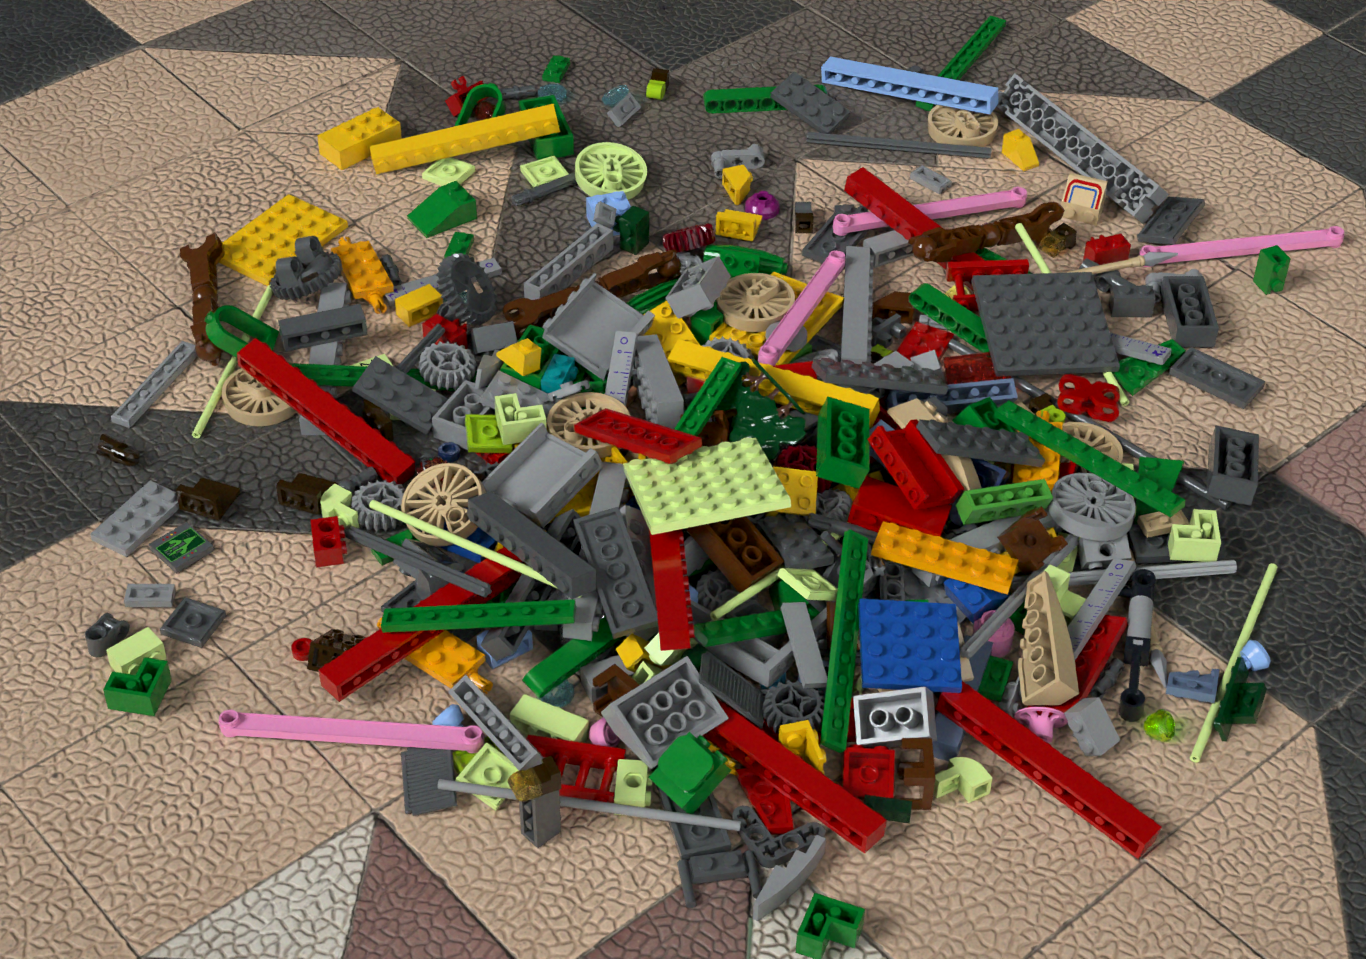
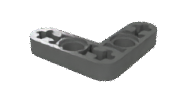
[732,805,825,868]

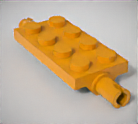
[331,236,394,314]
[1013,410,1063,490]
[377,616,493,695]

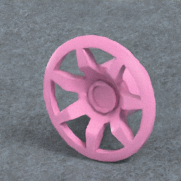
[1014,707,1068,743]

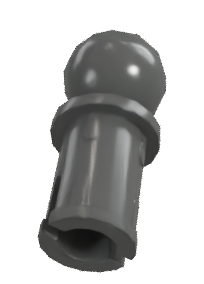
[339,466,378,494]

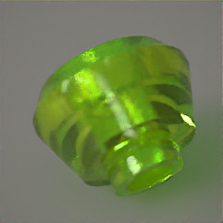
[1144,709,1175,742]

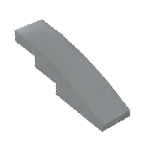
[474,344,510,389]
[753,835,826,921]

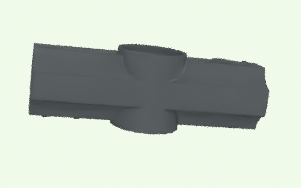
[1079,258,1136,292]

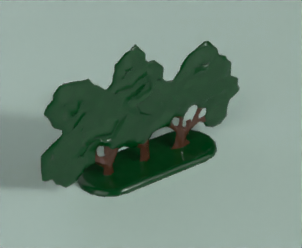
[716,358,806,460]

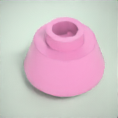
[589,717,620,748]

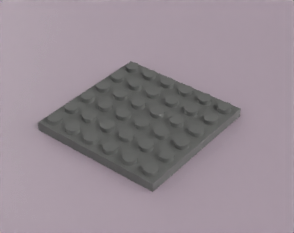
[971,272,1120,376]

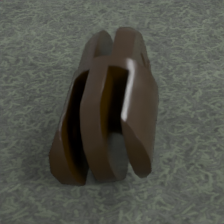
[96,434,140,466]

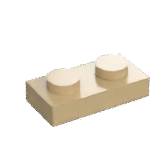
[1137,510,1190,538]

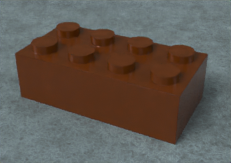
[685,516,784,593]

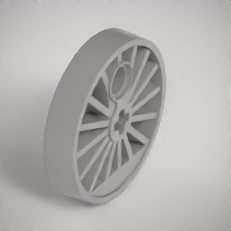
[1048,473,1136,541]

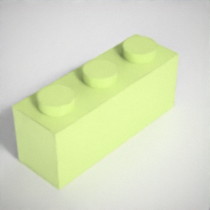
[509,694,589,743]

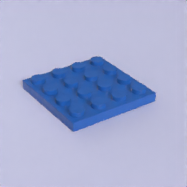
[858,599,962,693]

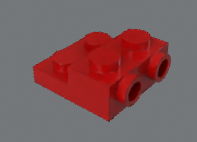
[843,744,895,801]

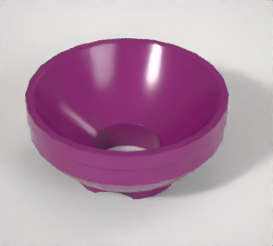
[745,191,780,220]

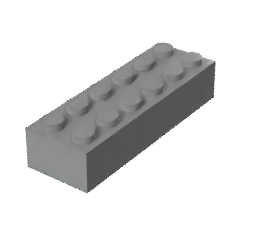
[631,334,684,429]

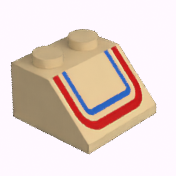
[1061,173,1108,225]

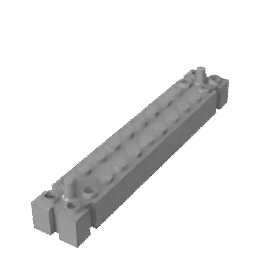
[996,73,1169,225]

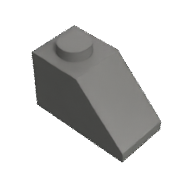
[910,350,947,384]

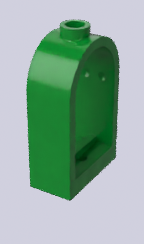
[455,83,506,126]
[204,305,280,357]

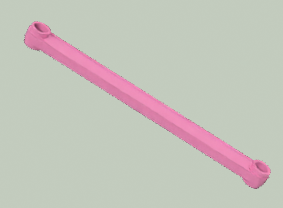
[833,187,1027,236]
[1139,226,1344,267]
[758,250,846,366]
[218,710,485,753]

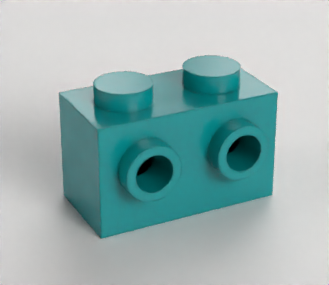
[541,354,578,400]

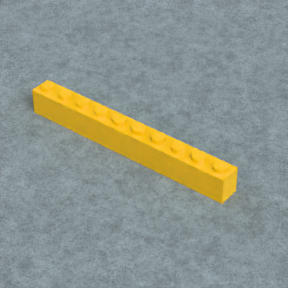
[370,104,560,174]
[667,339,880,430]

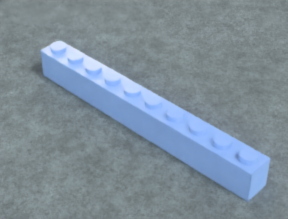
[821,57,998,115]

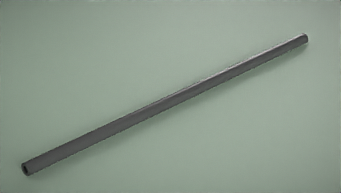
[948,339,1231,510]

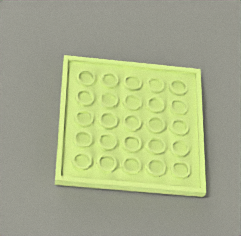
[623,437,791,535]

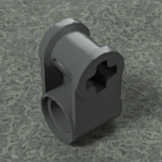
[85,613,130,657]

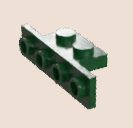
[1214,657,1267,741]

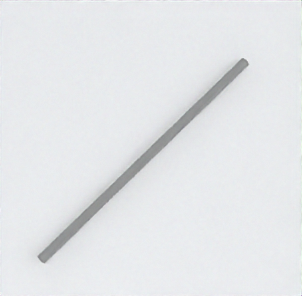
[438,779,741,831]

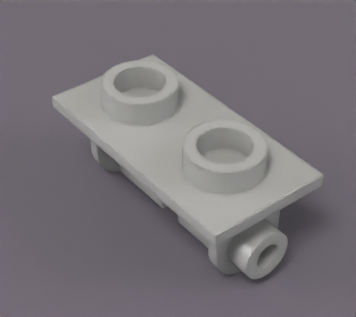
[998,676,1024,718]

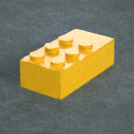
[317,107,402,170]

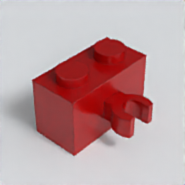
[445,76,489,117]
[1083,234,1131,265]
[422,314,468,349]

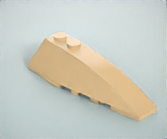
[887,398,981,491]
[1018,571,1079,706]

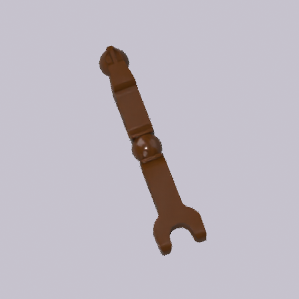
[908,202,1065,263]
[180,233,225,366]
[503,250,681,340]

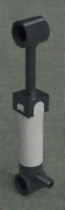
[1118,569,1156,722]

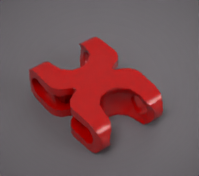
[1057,374,1120,422]

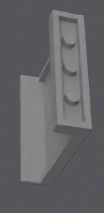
[542,273,655,381]
[482,423,603,528]

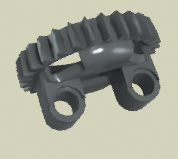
[270,236,343,300]
[436,253,498,326]

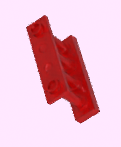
[946,259,1029,311]
[514,734,626,803]

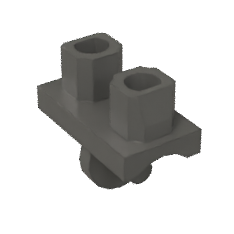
[871,313,906,348]

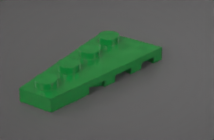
[1112,339,1186,396]
[1134,457,1184,525]

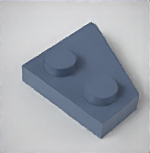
[1166,669,1220,703]

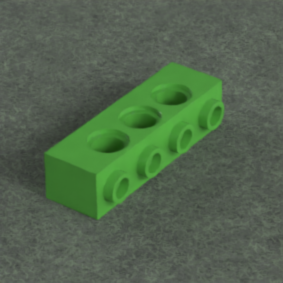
[955,479,1053,525]

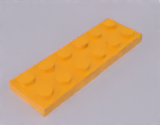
[871,521,1018,595]

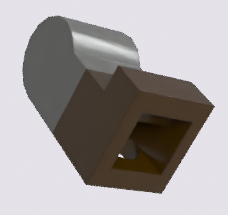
[795,202,814,233]

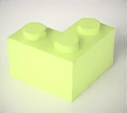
[494,393,547,445]
[1168,509,1221,562]
[1045,564,1086,627]

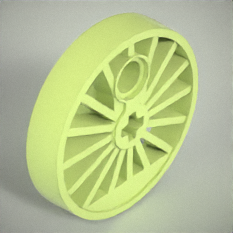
[575,142,647,200]

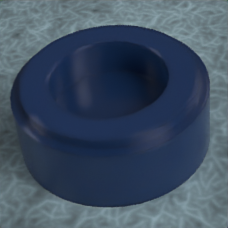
[438,442,460,463]

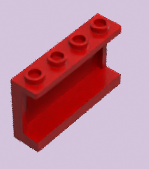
[867,419,964,510]
[847,476,952,536]

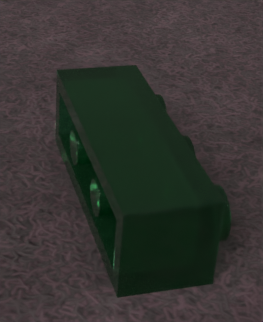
[864,795,912,824]

